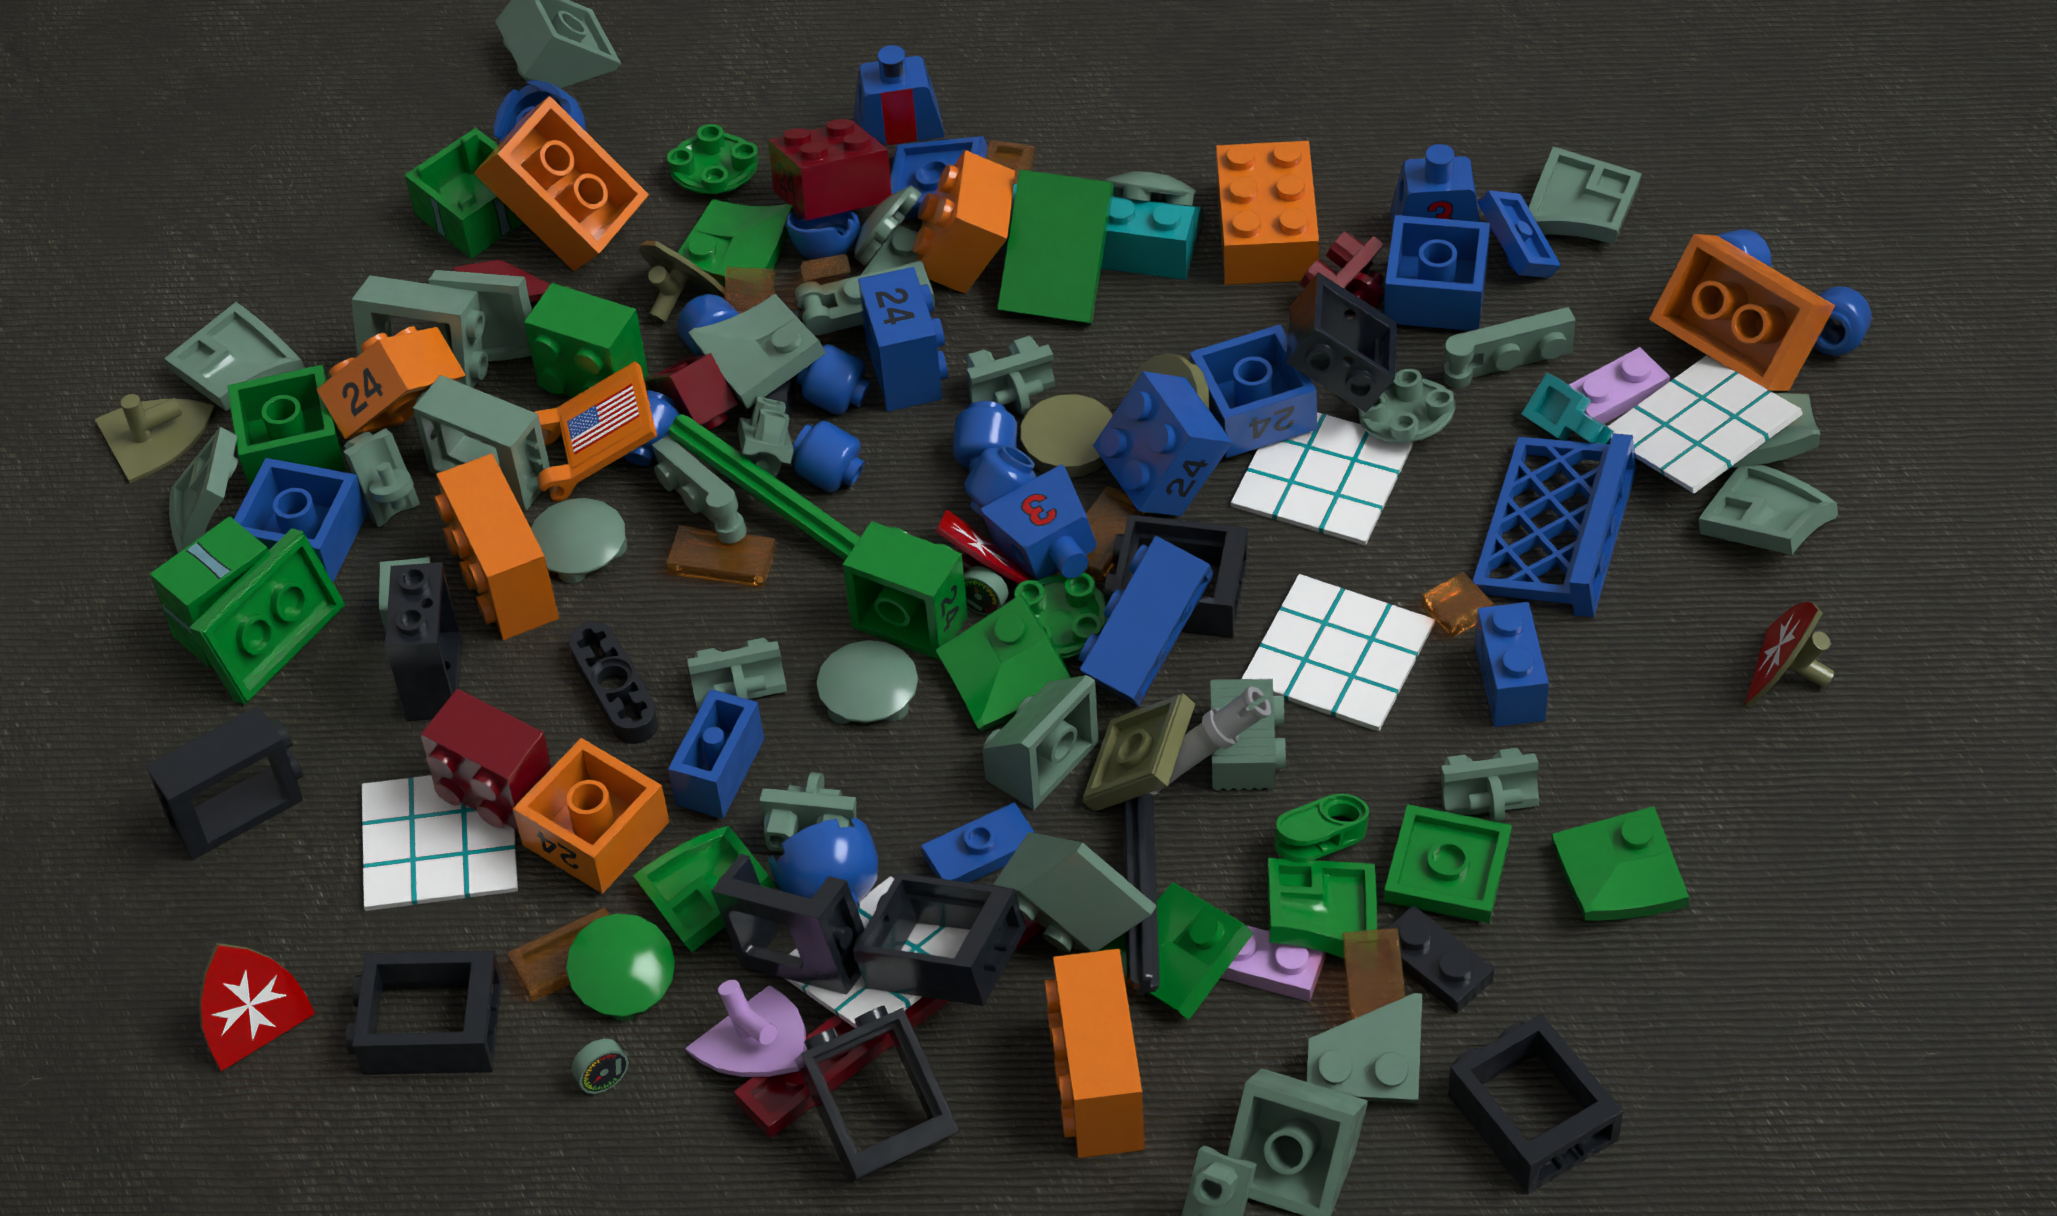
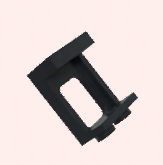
[711,854,865,995]

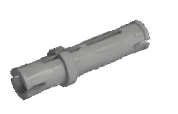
[1148,686,1271,796]

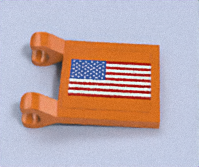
[534,361,657,502]

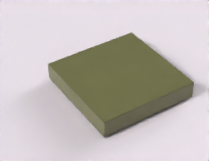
[1082,693,1195,812]

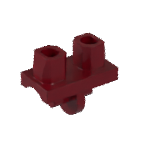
[1300,231,1384,312]

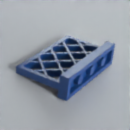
[1472,433,1637,617]

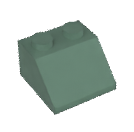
[495,0,621,88]
[982,675,1099,810]
[993,832,1157,953]
[1227,1068,1368,1216]

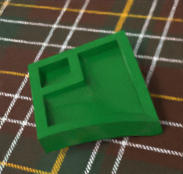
[678,199,794,298]
[936,595,1073,732]
[1552,806,1689,921]
[633,825,776,952]
[1266,858,1377,970]
[1098,882,1253,1021]

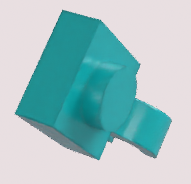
[1521,373,1614,444]

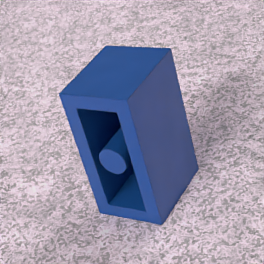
[1475,602,1549,727]
[668,689,764,819]

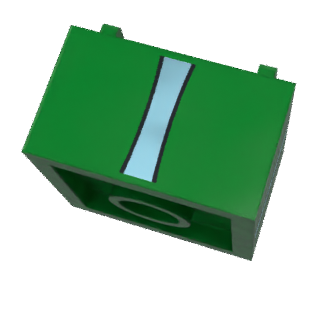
[404,128,524,259]
[150,516,268,668]

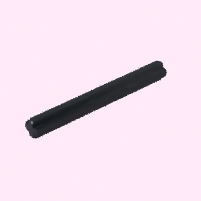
[1122,793,1160,996]

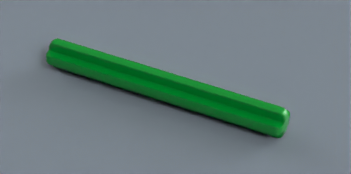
[668,414,860,560]

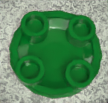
[667,124,759,194]
[1014,573,1109,659]
[566,913,675,1021]

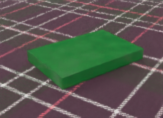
[998,169,1114,324]
[189,528,346,705]

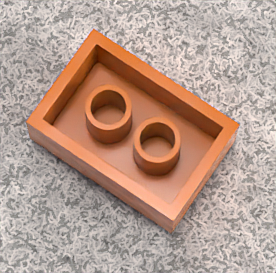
[474,96,649,271]
[1216,141,1319,285]
[1649,234,1835,391]
[434,453,559,640]
[1044,949,1145,1158]

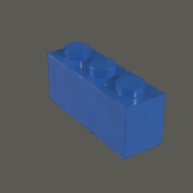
[1079,536,1213,707]

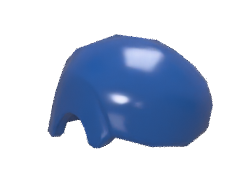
[786,210,861,263]

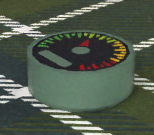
[964,566,1009,616]
[571,1039,629,1094]

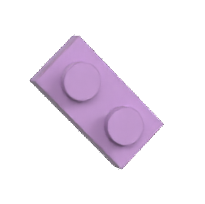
[1569,347,1670,424]
[1221,925,1326,1002]

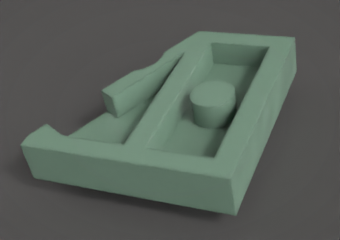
[1307,993,1422,1104]

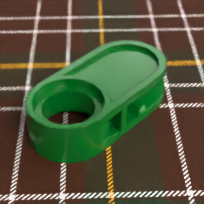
[1274,794,1369,862]

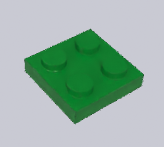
[1384,804,1512,924]

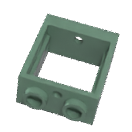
[351,275,488,388]
[413,375,550,511]

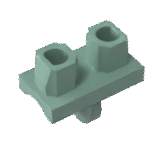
[967,336,1055,414]
[737,397,794,477]
[343,428,420,527]
[687,638,787,710]
[1441,748,1539,822]
[760,772,857,851]
[1181,1145,1257,1216]

